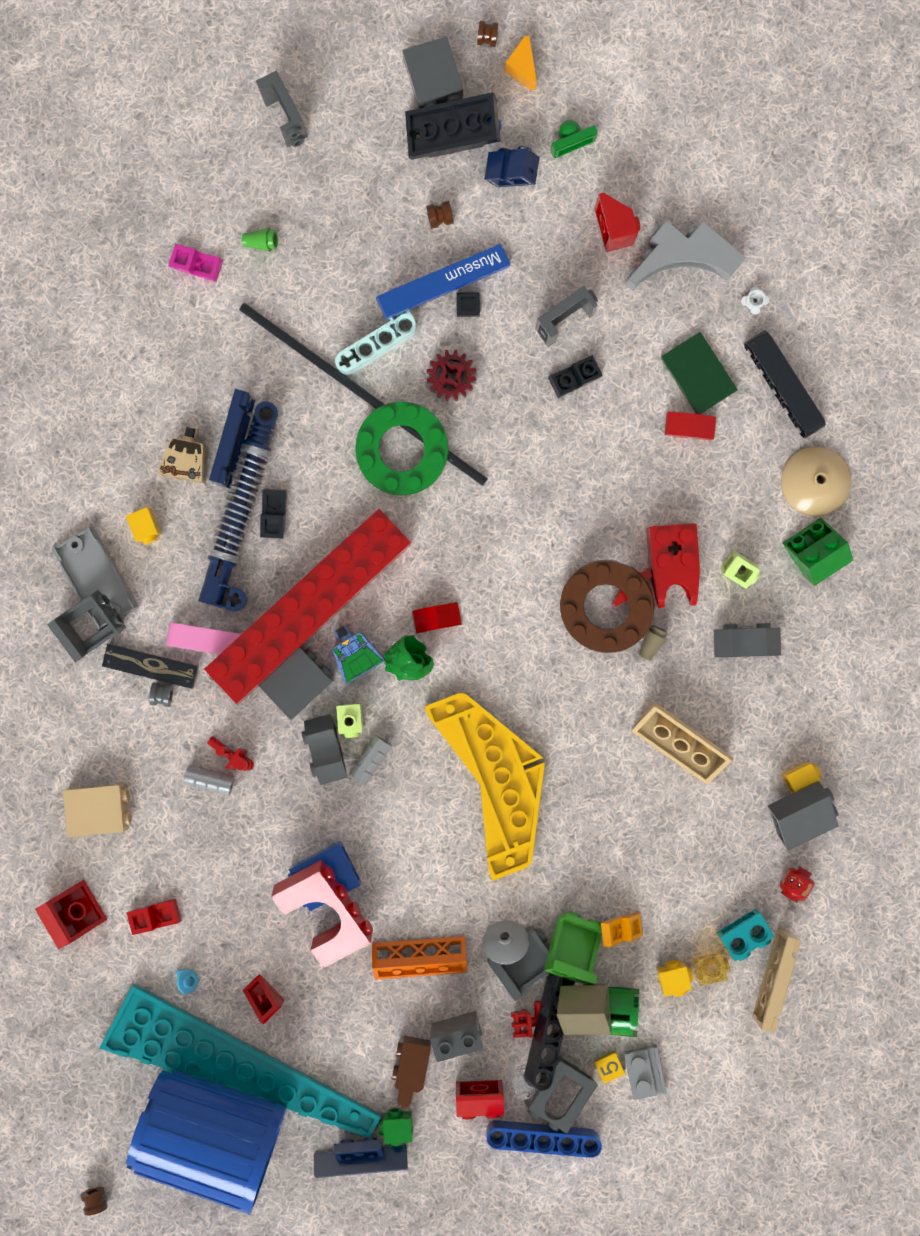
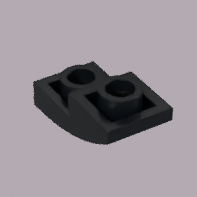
[548,355,603,398]

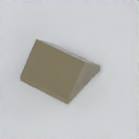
[557,984,612,1035]

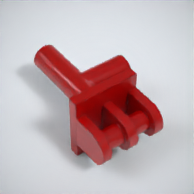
[207,736,254,771]
[511,1001,541,1038]

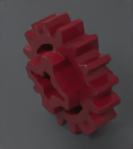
[426,350,477,402]

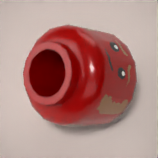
[779,866,815,903]

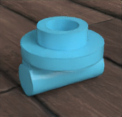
[176,969,198,994]

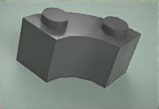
[714,623,781,657]
[301,714,347,785]

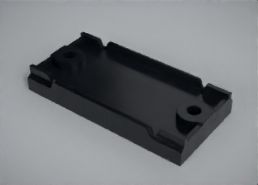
[405,92,501,160]

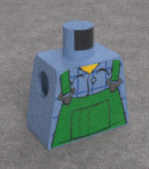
[332,625,385,684]

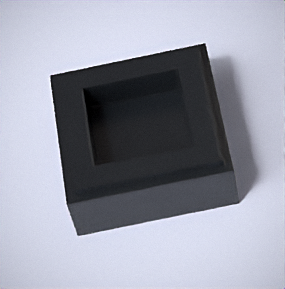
[456,292,480,317]

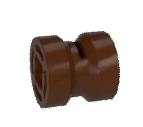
[426,201,454,229]

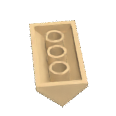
[632,702,733,784]

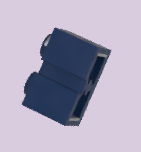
[484,146,540,187]

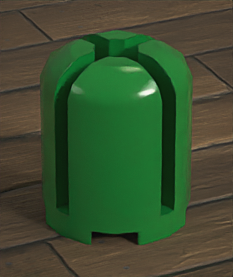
[608,986,639,1037]

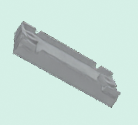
[52,527,139,630]

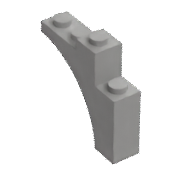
[626,221,746,291]

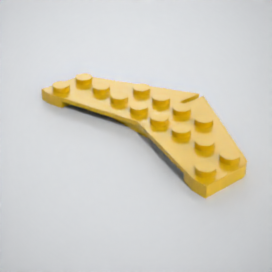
[424,693,545,881]

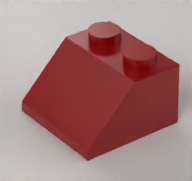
[594,193,641,252]
[35,880,107,949]
[456,1080,504,1120]

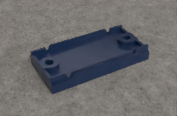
[209,388,256,489]

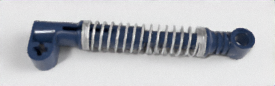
[198,401,278,612]

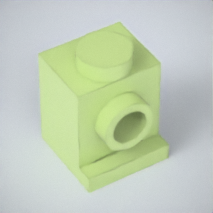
[720,549,760,589]

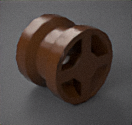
[477,20,498,47]
[80,1187,108,1216]

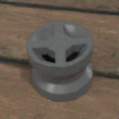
[149,682,173,707]

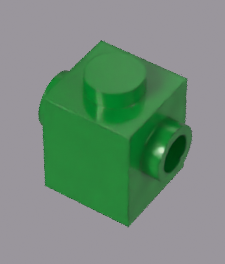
[379,1108,413,1146]

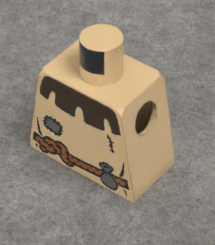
[158,427,207,484]

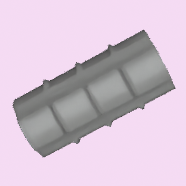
[349,735,392,785]
[183,765,235,796]

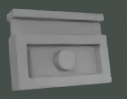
[623,1045,667,1100]

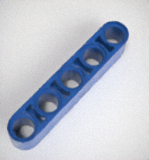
[486,1120,602,1158]

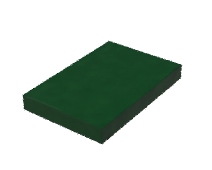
[661,332,738,414]

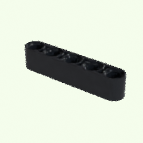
[744,330,826,439]
[524,973,575,1091]

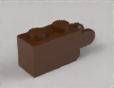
[392,1036,431,1109]

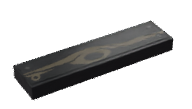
[102,644,199,689]

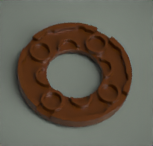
[560,559,655,653]

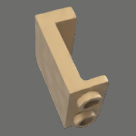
[63,783,132,838]

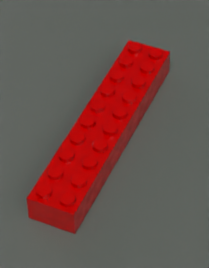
[204,509,411,704]

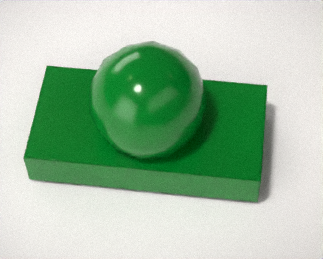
[550,120,598,158]

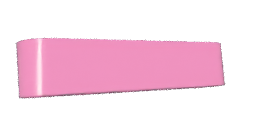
[166,622,241,654]

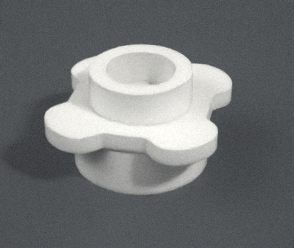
[741,287,769,315]

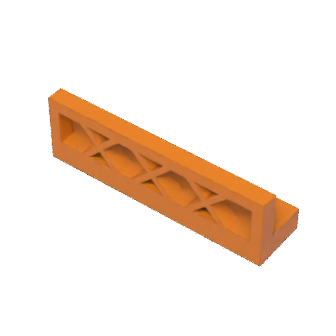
[372,936,468,980]

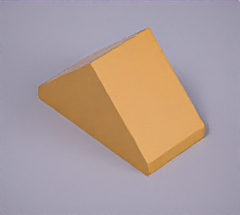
[505,35,537,90]

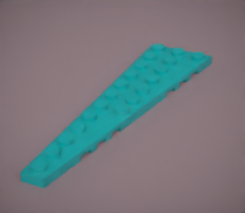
[99,984,381,1138]

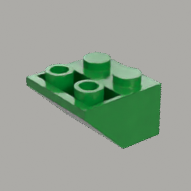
[782,518,853,586]

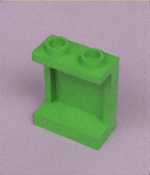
[544,911,602,985]

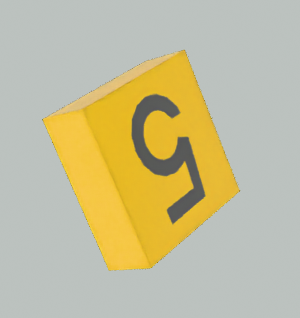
[594,1051,625,1084]

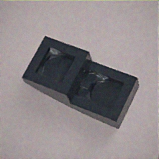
[260,489,287,539]

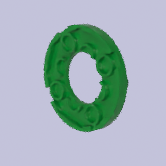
[355,402,449,495]

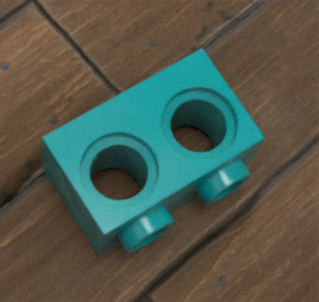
[716,908,775,961]

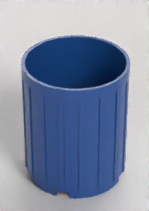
[126,1070,287,1215]

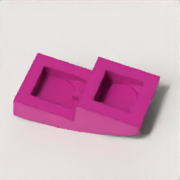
[168,244,223,282]

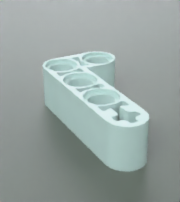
[335,310,416,376]

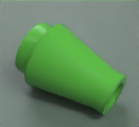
[242,228,278,252]

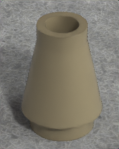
[639,625,668,661]

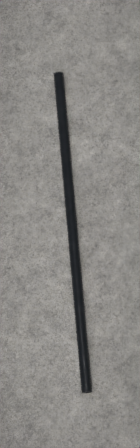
[239,303,488,486]

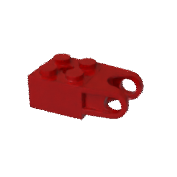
[646,523,700,608]

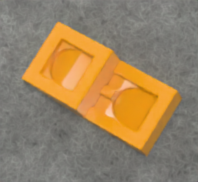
[601,913,643,947]

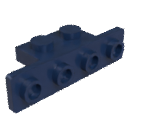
[314,1137,408,1178]

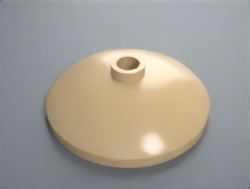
[781,447,851,516]

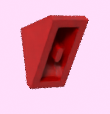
[412,602,462,633]
[243,974,285,1025]

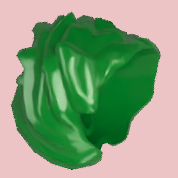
[384,635,434,681]

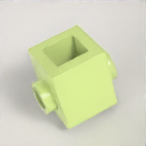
[336,703,364,738]

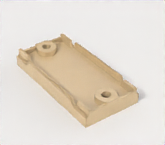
[752,927,801,1033]

